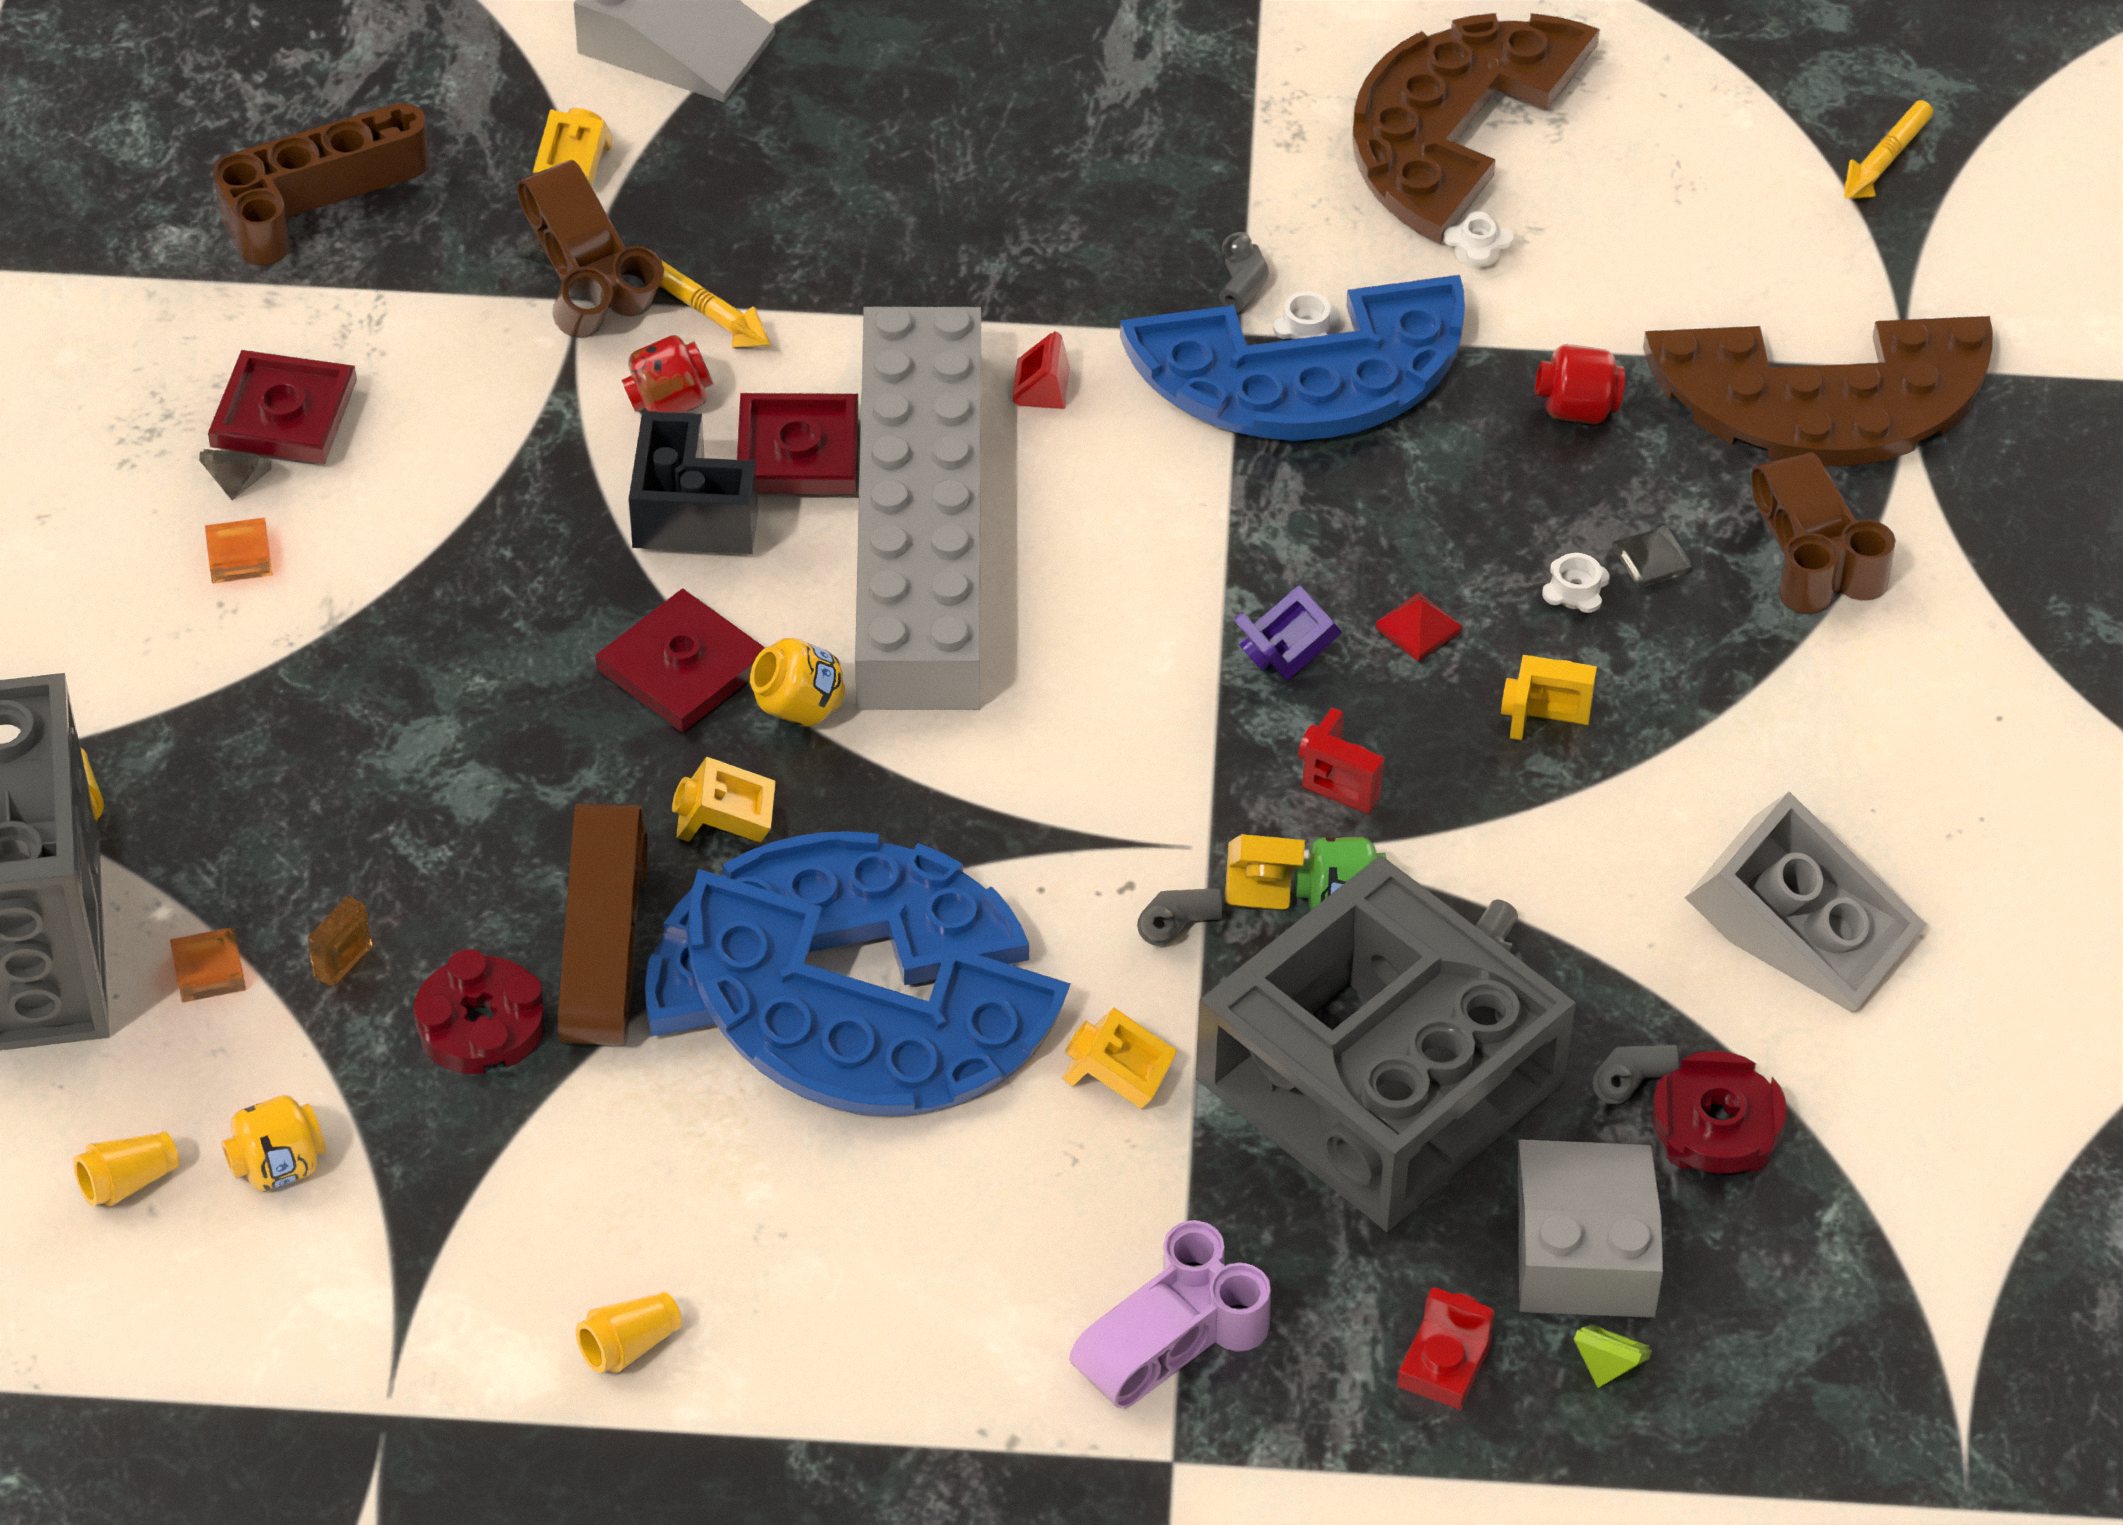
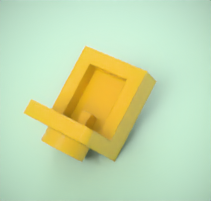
[1501,655,1597,740]

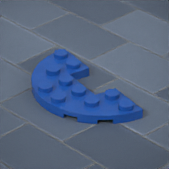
[1120,275,1465,442]
[645,831,1029,1037]
[687,869,1071,1116]

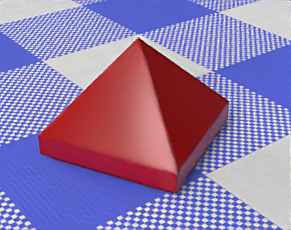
[1375,592,1462,662]

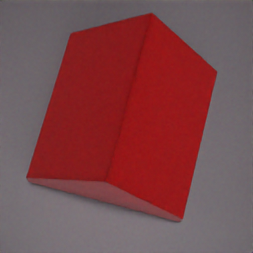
[1012,331,1070,409]

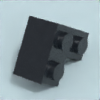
[628,411,758,554]

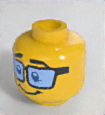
[750,638,845,726]
[221,1095,326,1192]

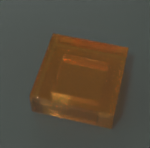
[205,517,273,584]
[307,895,372,987]
[170,927,246,1003]

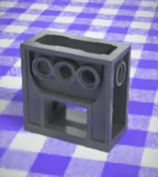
[0,673,110,1051]
[1196,855,1576,1232]

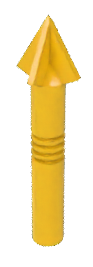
[1844,100,1934,199]
[660,260,771,348]

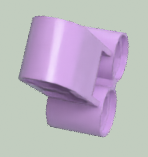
[1069,1220,1271,1409]

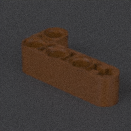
[213,103,430,266]
[558,803,648,1046]

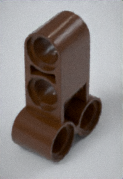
[517,159,664,338]
[1751,452,1896,614]

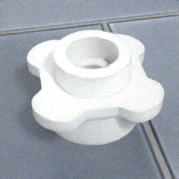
[1444,211,1513,268]
[1273,291,1340,340]
[1542,553,1609,613]

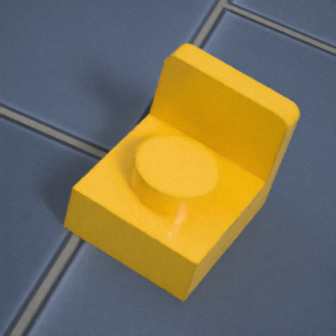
[533,108,613,186]
[672,757,775,843]
[1225,834,1305,910]
[1062,1007,1177,1109]

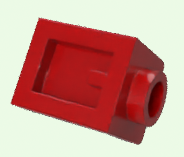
[1298,707,1384,815]
[1397,1288,1495,1410]

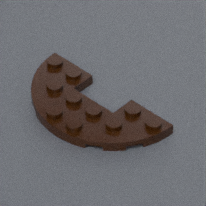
[1352,13,1600,243]
[1643,316,1993,466]

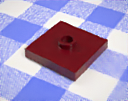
[208,350,357,464]
[737,393,859,494]
[595,588,765,733]

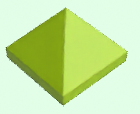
[1574,1324,1652,1388]

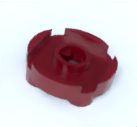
[413,949,545,1075]
[1652,1051,1787,1173]

